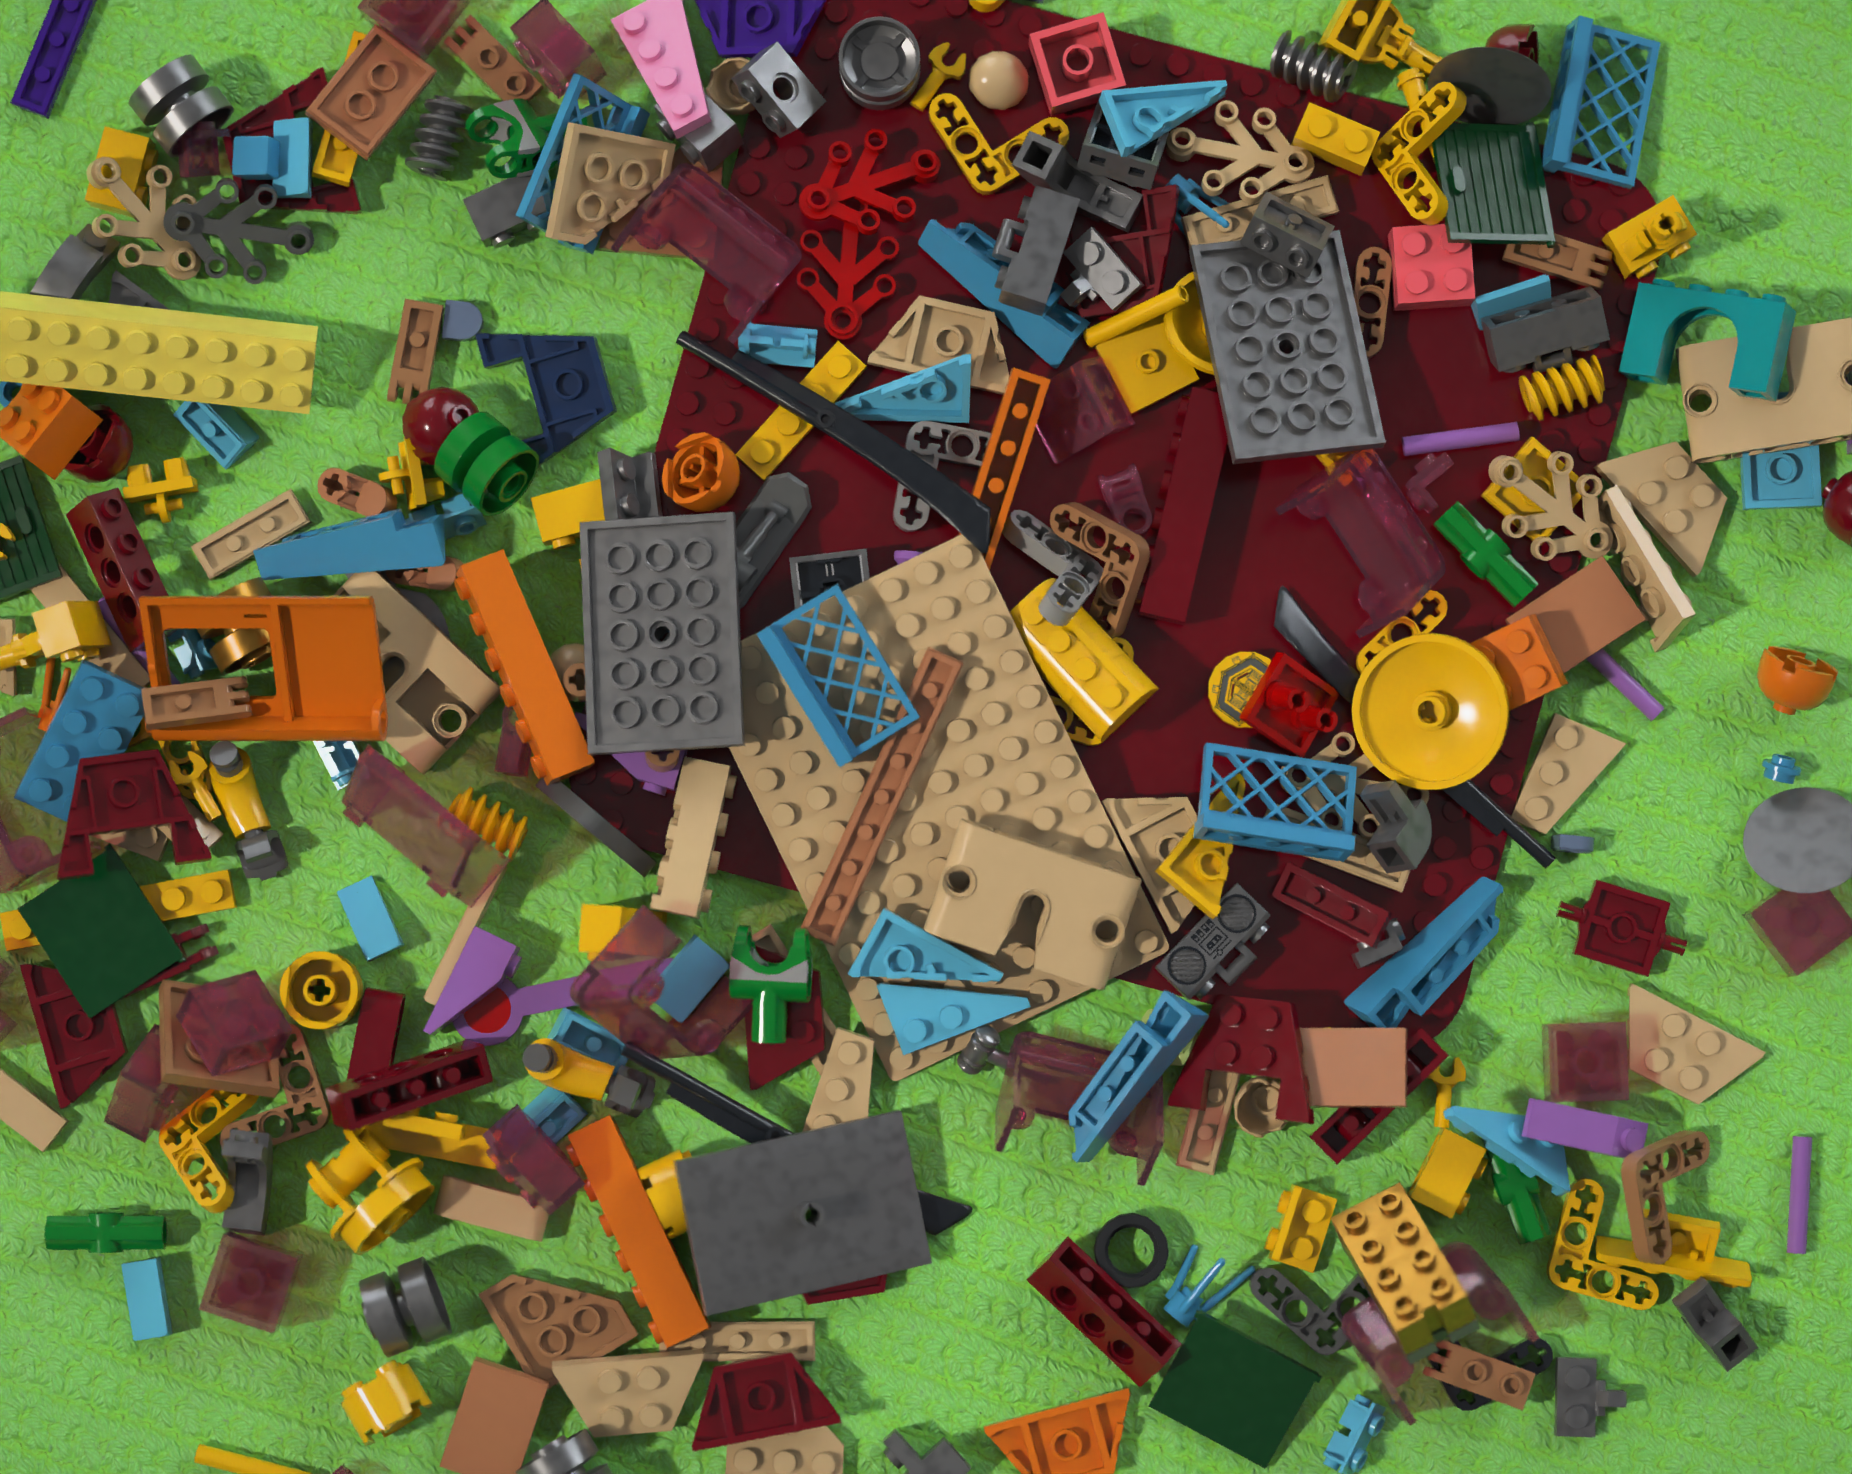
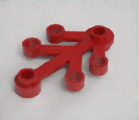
[799,129,941,235]
[796,198,899,340]

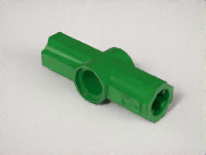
[1433,501,1538,608]
[1482,1138,1552,1245]
[45,1212,167,1253]

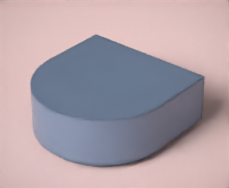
[442,300,483,342]
[1551,834,1594,854]

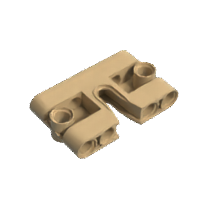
[1676,318,1852,463]
[333,571,501,775]
[924,819,1142,990]

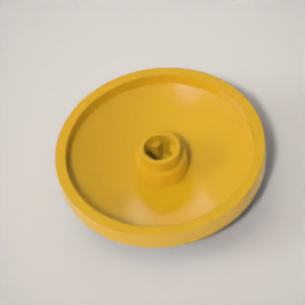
[1352,633,1509,790]

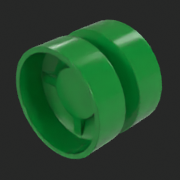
[434,412,539,516]

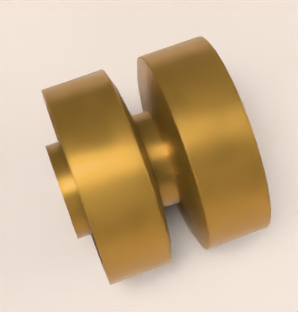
[197,577,272,675]

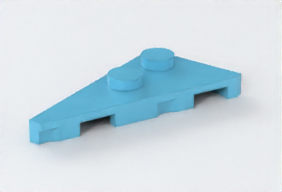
[1098,80,1228,157]
[835,354,971,423]
[848,907,1004,982]
[877,982,1031,1055]
[1443,1106,1571,1196]

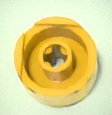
[280,951,363,1030]
[637,1149,692,1240]
[341,1360,433,1445]

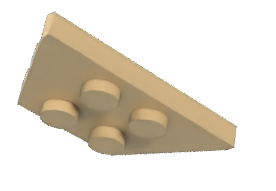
[867,295,1009,395]
[1594,441,1727,577]
[1102,797,1198,934]
[1627,983,1765,1105]
[552,1349,703,1438]

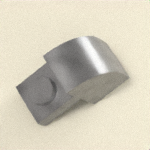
[1360,780,1432,873]
[1671,1276,1758,1372]
[883,1429,971,1474]

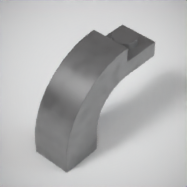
[1012,131,1144,233]
[30,223,121,300]
[222,1129,273,1236]

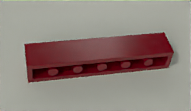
[1134,387,1228,626]

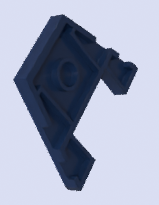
[475,333,617,467]

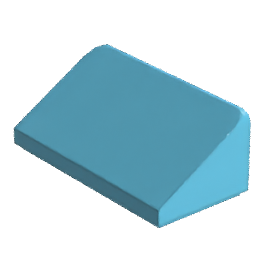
[272,117,313,198]
[1471,274,1551,330]
[173,401,259,470]
[645,934,730,1023]
[501,1087,588,1167]
[121,1257,173,1341]

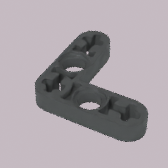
[535,778,657,877]
[1249,1267,1376,1355]

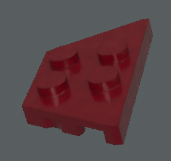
[743,945,826,1090]
[20,964,128,1109]
[692,1351,841,1452]

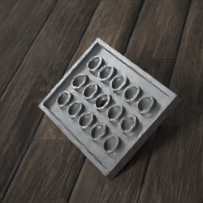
[1189,230,1386,464]
[580,512,745,755]
[673,1110,932,1316]

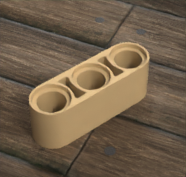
[433,1175,552,1242]

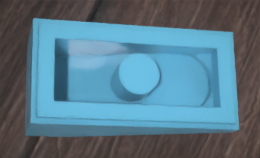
[337,875,404,962]
[548,1007,636,1076]

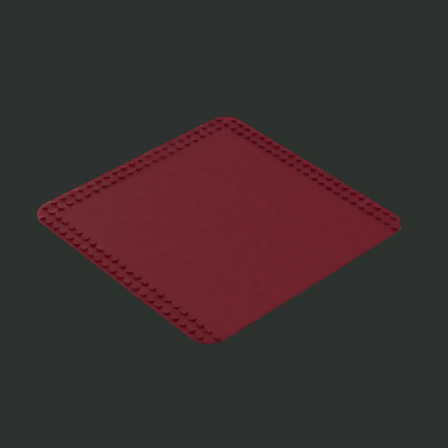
[569,0,1660,1041]

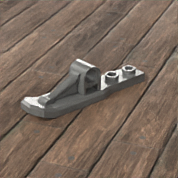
[663,472,812,641]

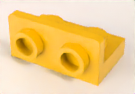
[1264,1184,1337,1273]

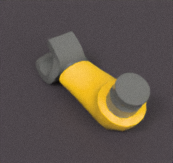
[209,741,288,881]
[522,1038,656,1118]

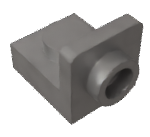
[1351,918,1405,969]

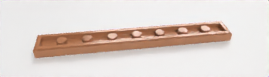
[800,646,964,947]

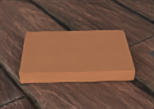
[305,24,437,161]
[1505,556,1646,674]
[1300,1028,1407,1108]
[439,1356,550,1474]

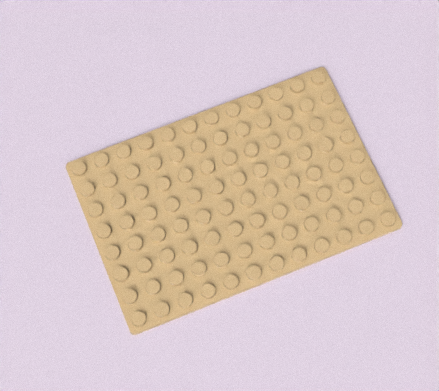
[729,534,1169,1081]

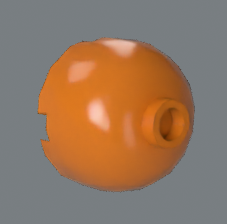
[662,432,740,512]
[1757,646,1838,715]

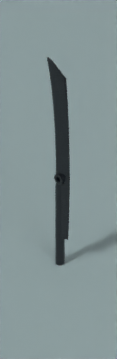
[676,331,991,554]
[1274,586,1556,869]
[620,1041,972,1236]

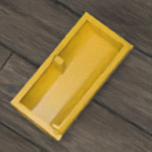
[1010,578,1159,742]

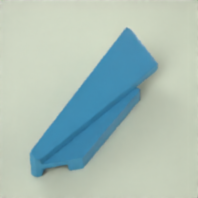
[918,219,1090,369]
[253,508,446,580]
[1344,877,1503,1028]
[1068,990,1209,1163]

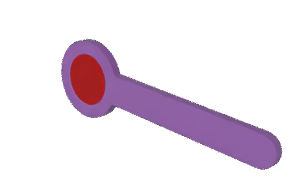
[453,958,673,1046]

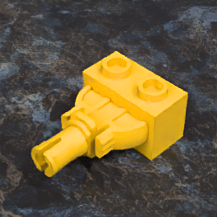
[1318,0,1443,78]
[1602,195,1697,279]
[0,601,112,671]

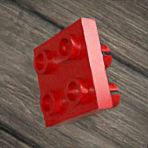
[1239,652,1339,758]

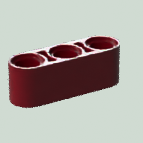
[346,987,406,1081]

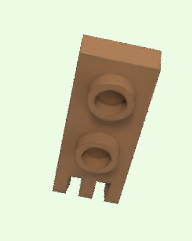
[443,15,543,102]
[1502,233,1613,290]
[387,299,444,405]
[141,676,252,730]
[1422,1340,1536,1410]

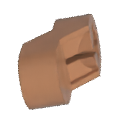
[317,468,398,516]
[385,556,464,592]

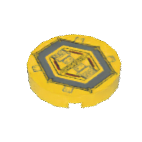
[1208,652,1271,728]

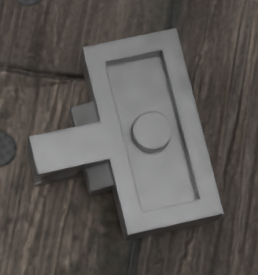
[1060,227,1144,311]
[1554,1357,1626,1437]

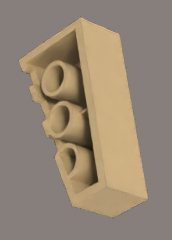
[650,756,737,919]

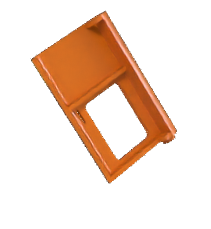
[138,596,388,741]

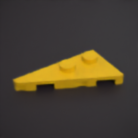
[1155,773,1245,920]

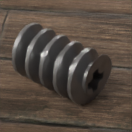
[1270,30,1358,103]
[405,95,474,182]

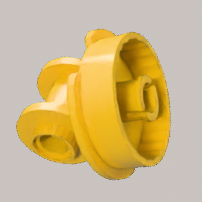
[305,1129,434,1255]

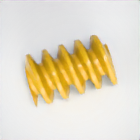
[1519,355,1605,421]
[442,786,528,862]

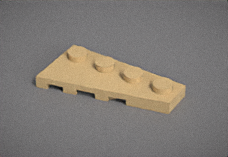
[1598,485,1696,653]
[802,1027,875,1132]

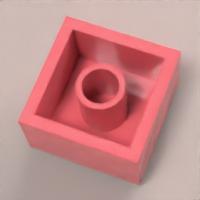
[1029,12,1126,116]
[1388,224,1476,311]

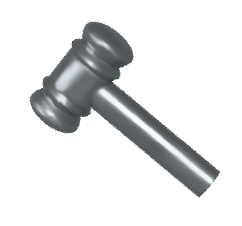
[957,1025,1052,1086]

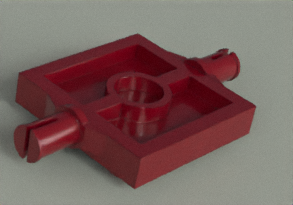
[1556,880,1687,977]

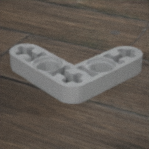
[893,421,991,532]
[1002,510,1103,626]

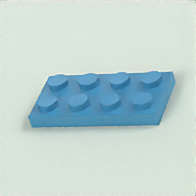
[14,659,145,822]

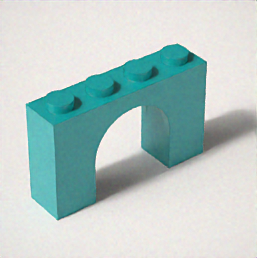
[1619,279,1796,401]

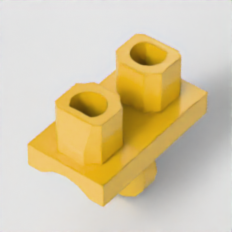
[378,437,445,511]
[123,457,199,523]

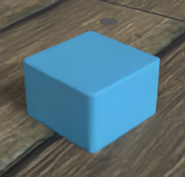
[232,136,280,180]

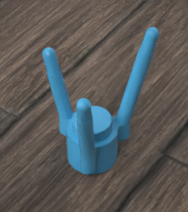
[1166,174,1229,237]
[1164,1244,1256,1327]

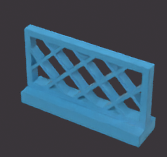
[1541,15,1660,189]
[515,73,650,254]
[756,584,920,768]
[1193,742,1357,862]

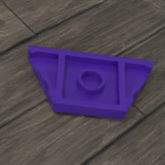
[695,0,826,59]

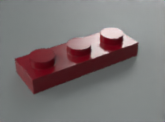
[1271,862,1393,948]

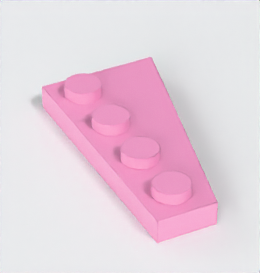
[611,0,711,139]

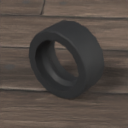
[1094,1213,1169,1288]

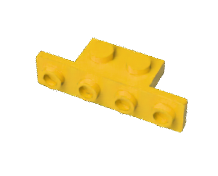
[345,1108,504,1169]
[1595,1208,1752,1288]

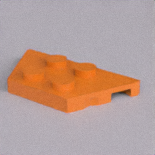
[983,1387,1130,1474]

